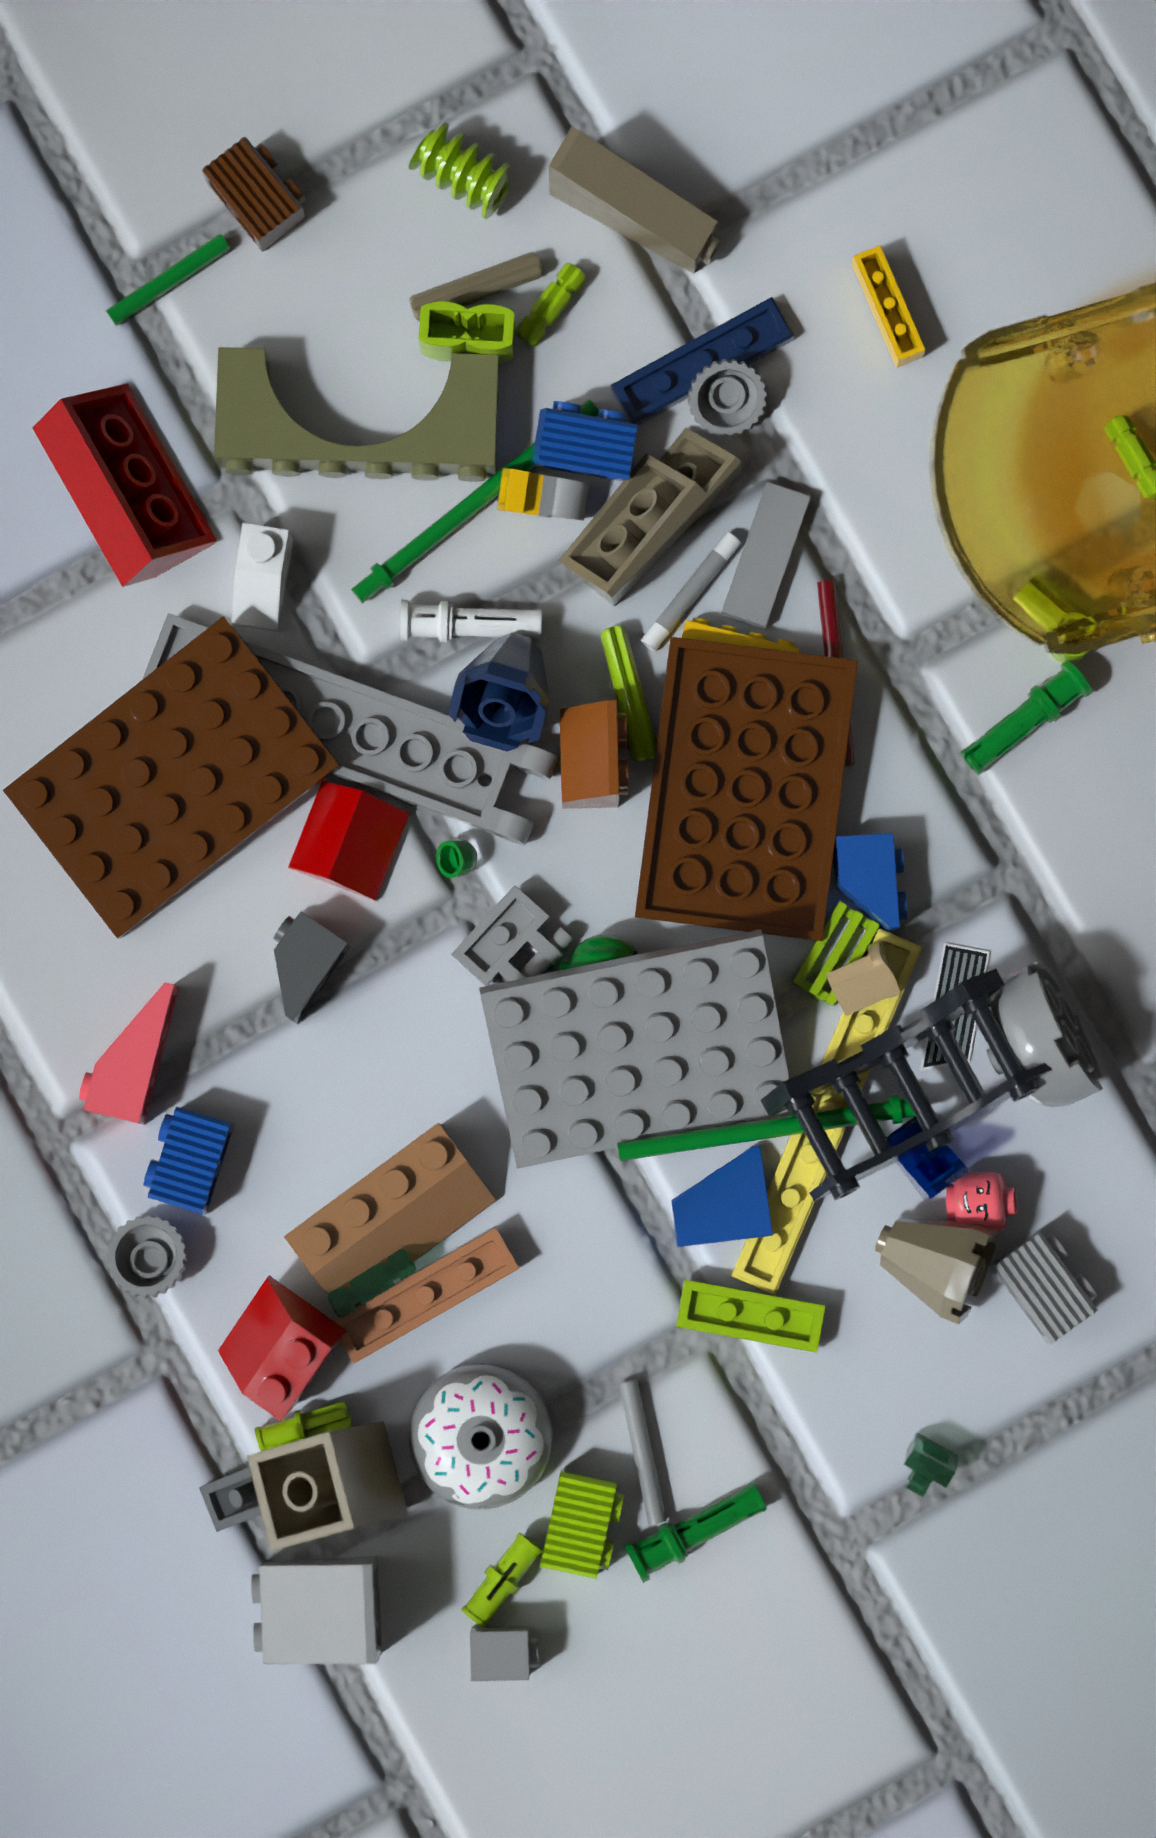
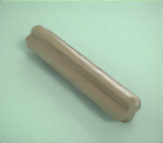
[410,252,543,321]

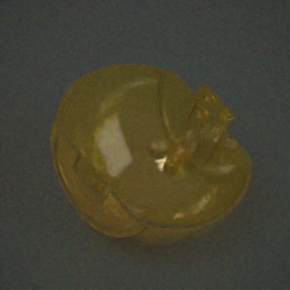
[929,283,1156,654]

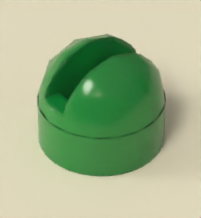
[436,839,477,878]

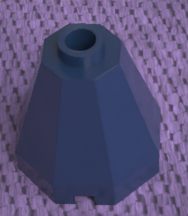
[448,632,550,752]

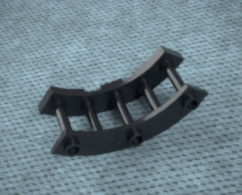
[760,969,1052,1201]

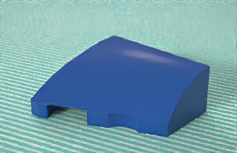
[671,1146,773,1247]

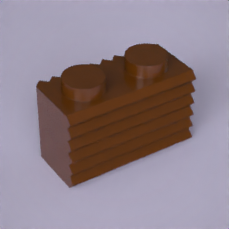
[202,137,306,252]

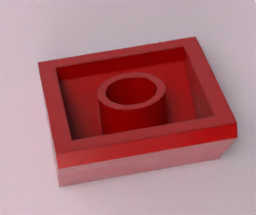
[288,781,410,901]

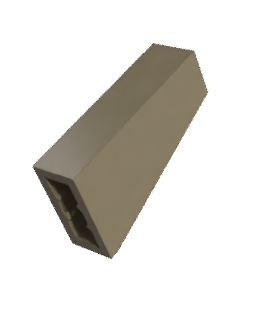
[549,126,721,274]

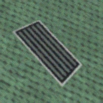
[920,943,990,1071]

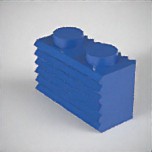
[531,401,638,481]
[143,1106,235,1215]

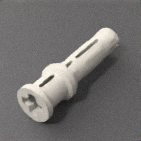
[400,599,541,643]

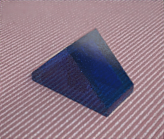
[887,1116,969,1201]

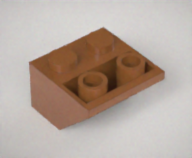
[560,700,628,809]

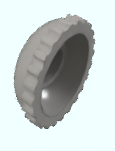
[688,359,767,436]
[106,1215,187,1299]

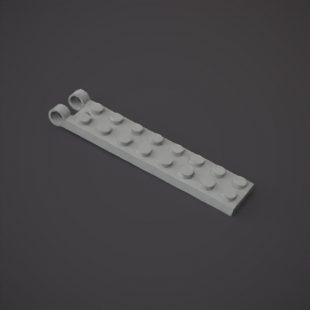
[142,613,558,845]

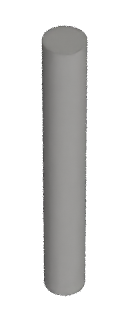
[619,1379,667,1525]

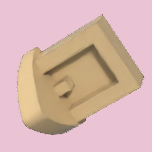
[826,941,900,1016]

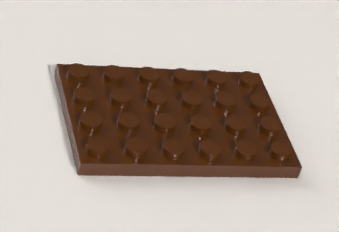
[3,616,341,939]
[635,637,858,941]

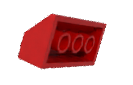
[32,383,218,587]

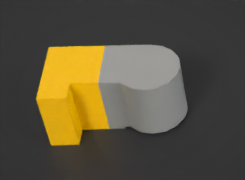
[497,468,589,521]

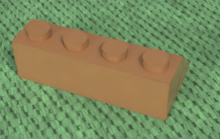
[284,1122,497,1314]

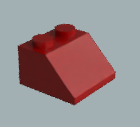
[218,1275,347,1421]

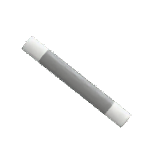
[640,532,741,652]

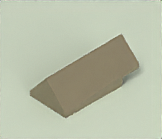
[558,428,742,607]

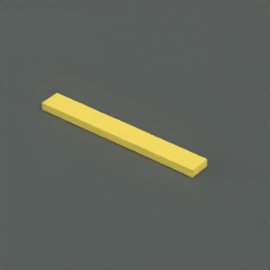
[731,929,922,1295]

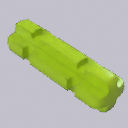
[516,263,585,347]
[1105,414,1156,500]

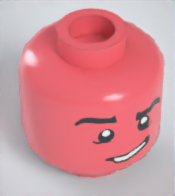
[946,1171,1017,1233]

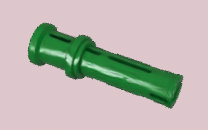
[960,660,1093,775]
[624,1482,767,1583]

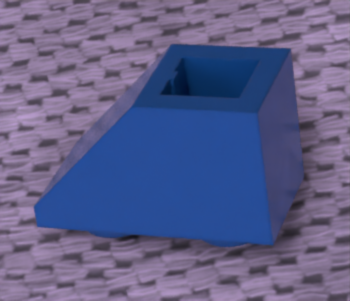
[834,833,907,932]

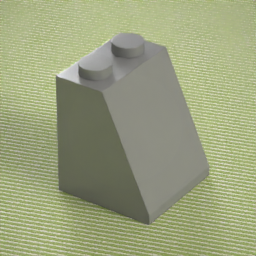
[251,1556,382,1664]

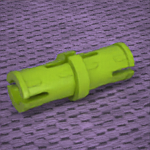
[461,1532,543,1628]

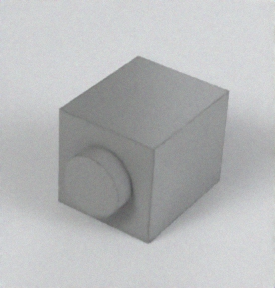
[470,1626,539,1681]

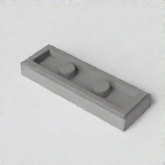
[721,482,811,629]

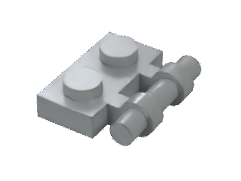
[451,885,574,986]

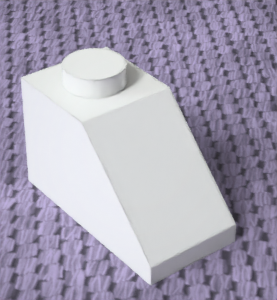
[231,523,293,632]

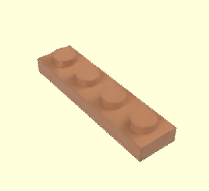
[333,1227,520,1364]

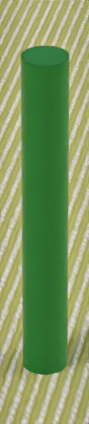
[105,234,230,326]

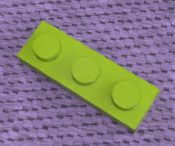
[676,1280,825,1353]

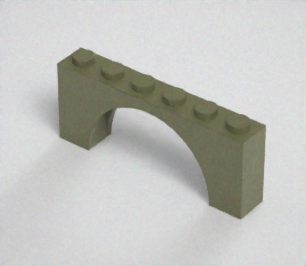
[214,347,500,482]

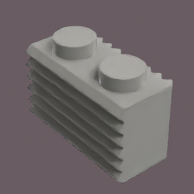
[990,1232,1098,1344]

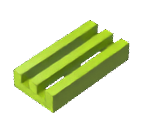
[792,901,880,1007]

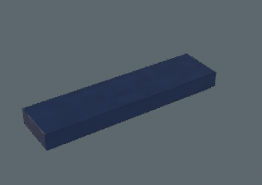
[610,297,795,425]

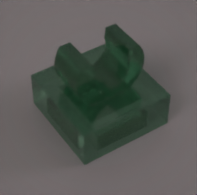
[904,1432,959,1497]

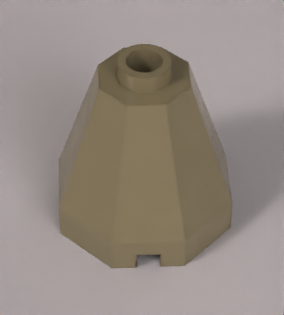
[875,1218,998,1324]

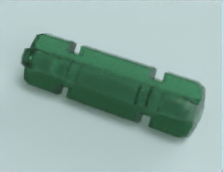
[327,1249,417,1318]

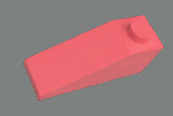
[79,982,179,1125]

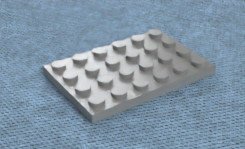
[479,929,789,1169]

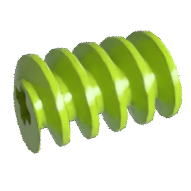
[408,122,511,219]

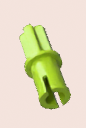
[255,1402,352,1451]

